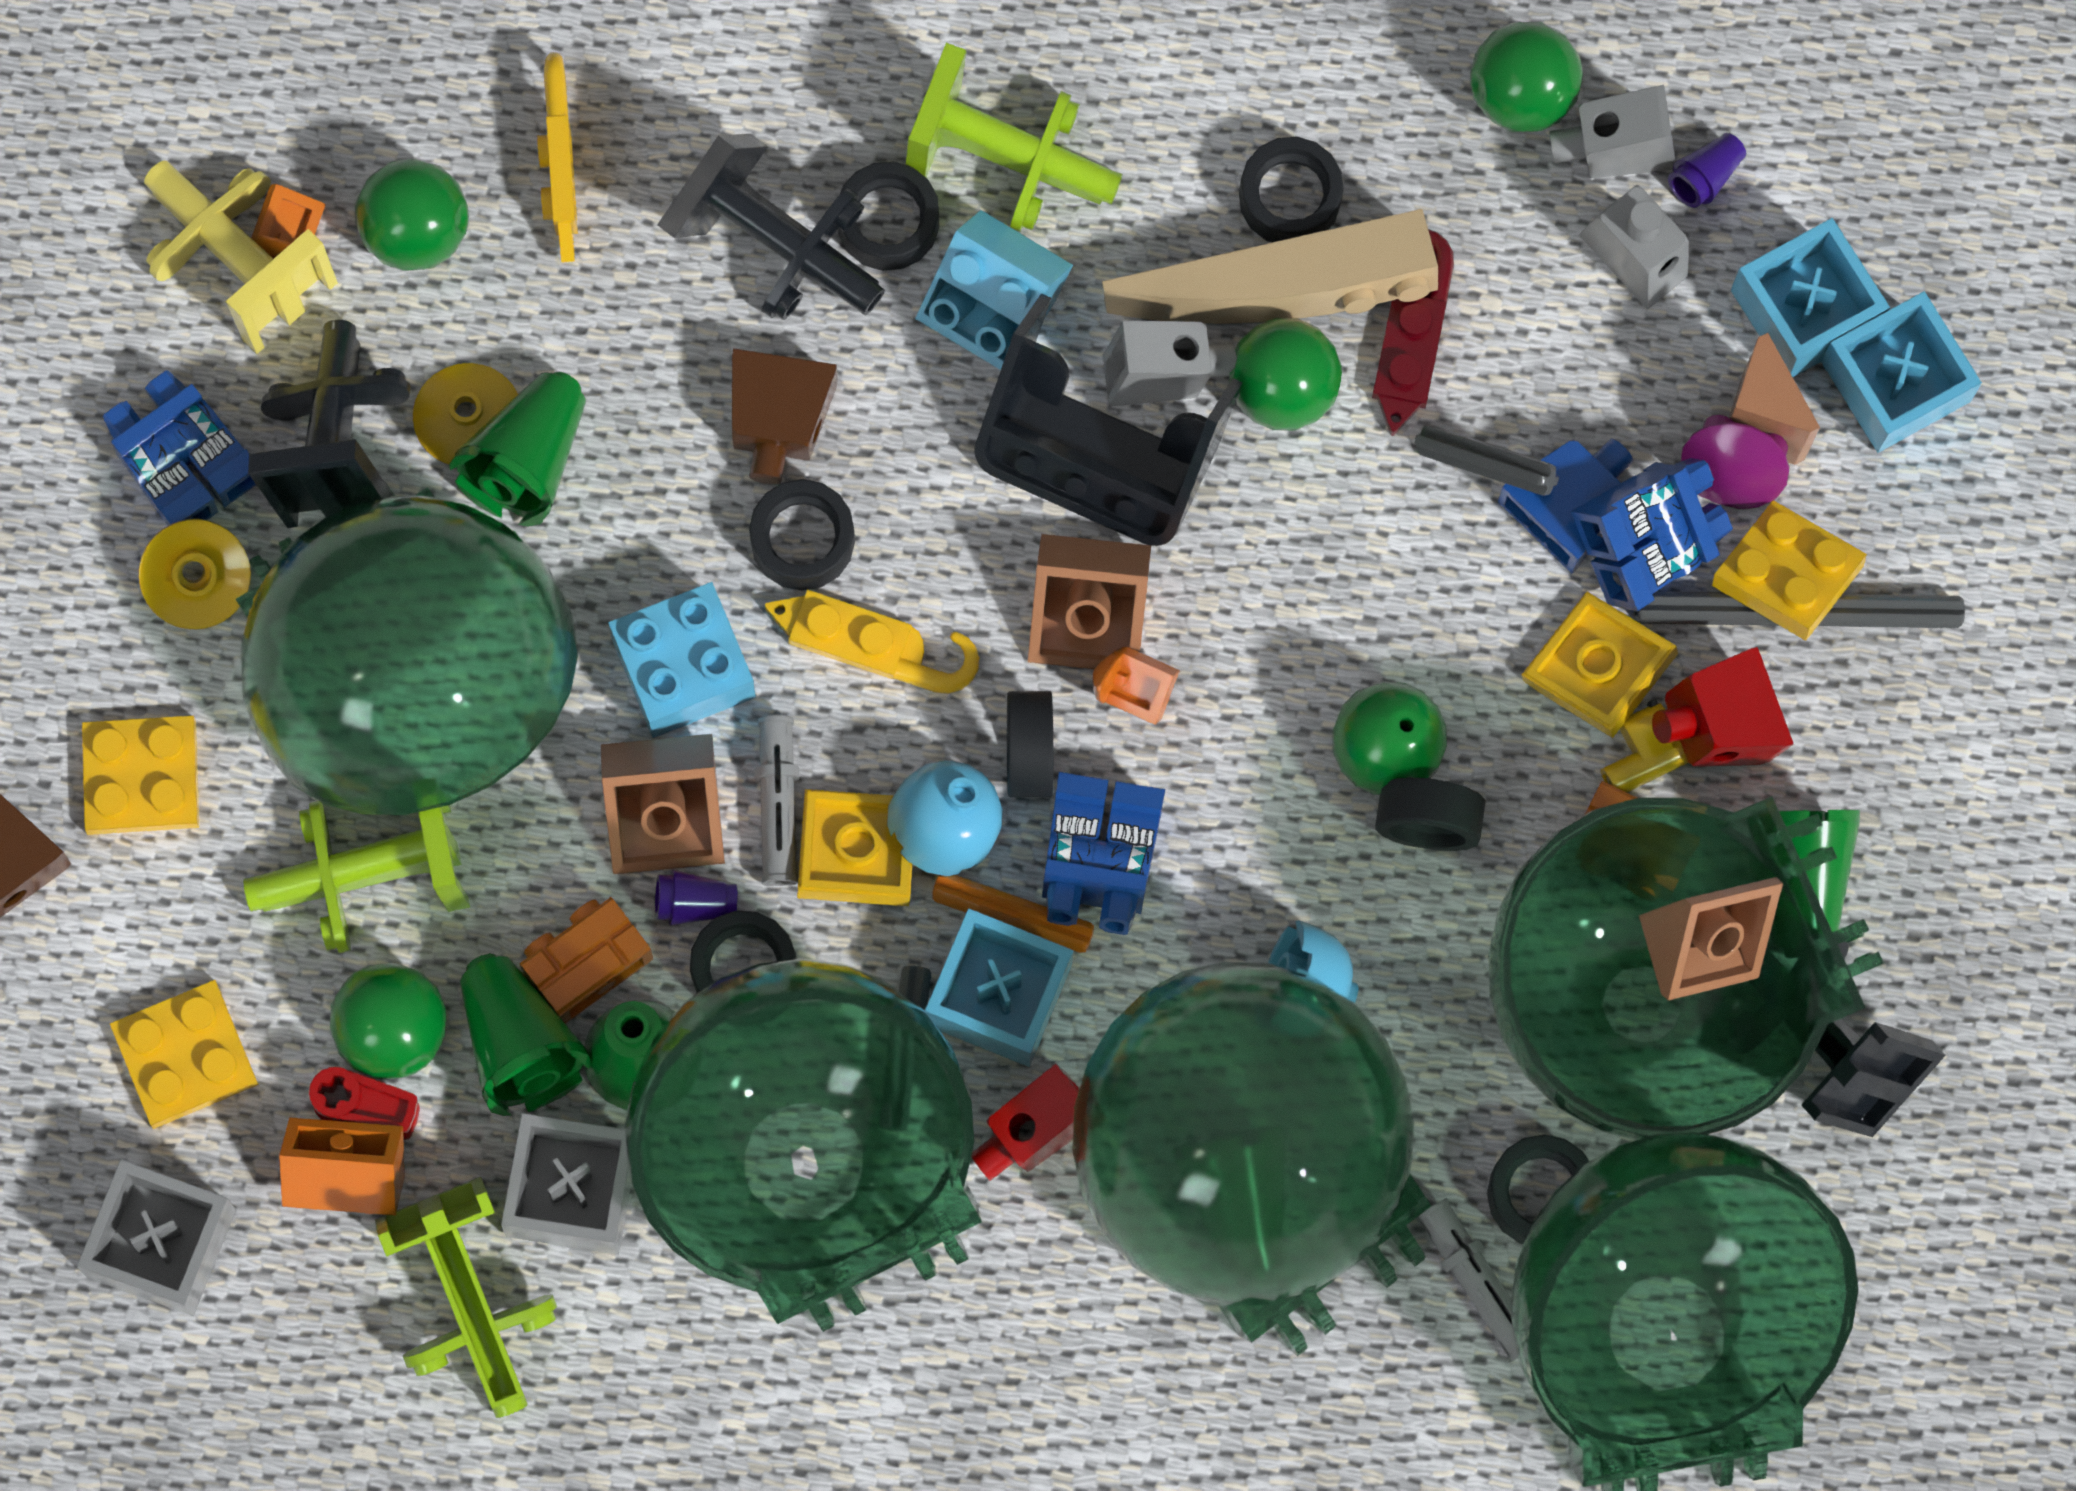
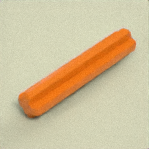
[932,875,1094,953]

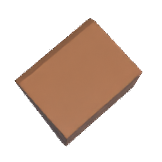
[1729,333,1820,465]
[1639,877,1783,1000]

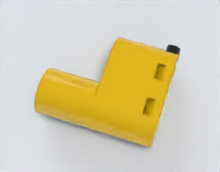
[1600,699,1688,793]

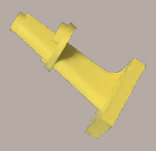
[144,160,338,354]

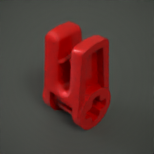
[309,1067,420,1140]

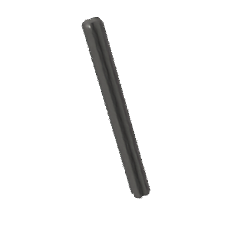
[1635,591,1965,628]

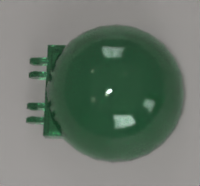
[236,481,578,815]
[1488,797,1884,1142]
[625,958,982,1332]
[1072,961,1432,1356]
[1511,1132,1859,1491]

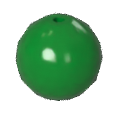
[1470,22,1583,132]
[355,159,469,271]
[1229,318,1342,431]
[1332,682,1447,795]
[329,962,447,1080]

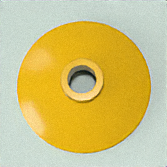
[413,363,518,465]
[138,519,251,630]

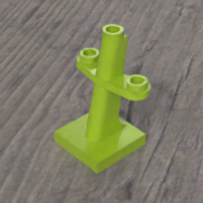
[905,43,1123,232]
[243,775,470,954]
[375,1177,557,1418]

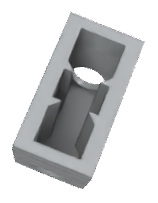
[1549,85,1675,178]
[1579,185,1689,310]
[1103,320,1237,407]

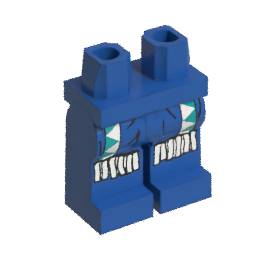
[103,370,256,526]
[1571,458,1733,611]
[1042,772,1166,935]

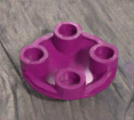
[1680,415,1790,509]

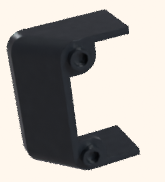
[974,293,1243,546]

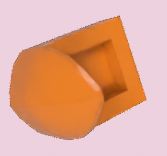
[251,184,326,259]
[1092,647,1180,725]

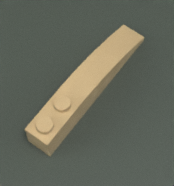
[1102,209,1438,324]

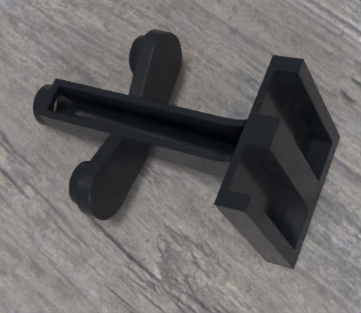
[657,134,885,320]
[248,319,411,528]
[1729,930,1946,1137]

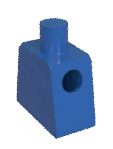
[1498,438,1634,573]

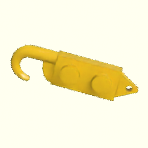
[537,52,578,263]
[765,589,980,694]

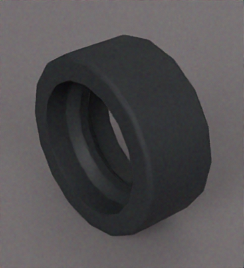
[1239,136,1344,243]
[838,161,939,271]
[749,479,855,591]
[1007,691,1054,797]
[1375,777,1486,851]
[690,911,797,1022]
[1487,1134,1599,1248]

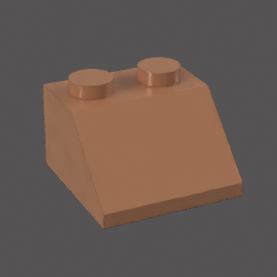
[1028,534,1151,669]
[601,734,725,874]

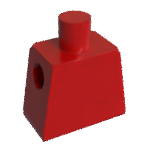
[1652,647,1794,767]
[970,1064,1102,1181]

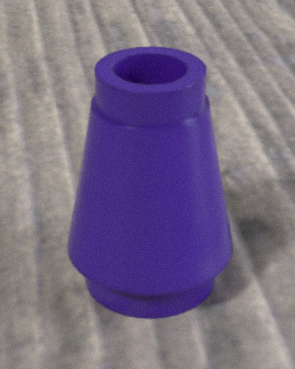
[1668,133,1747,208]
[654,870,738,926]

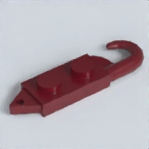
[1372,229,1454,436]

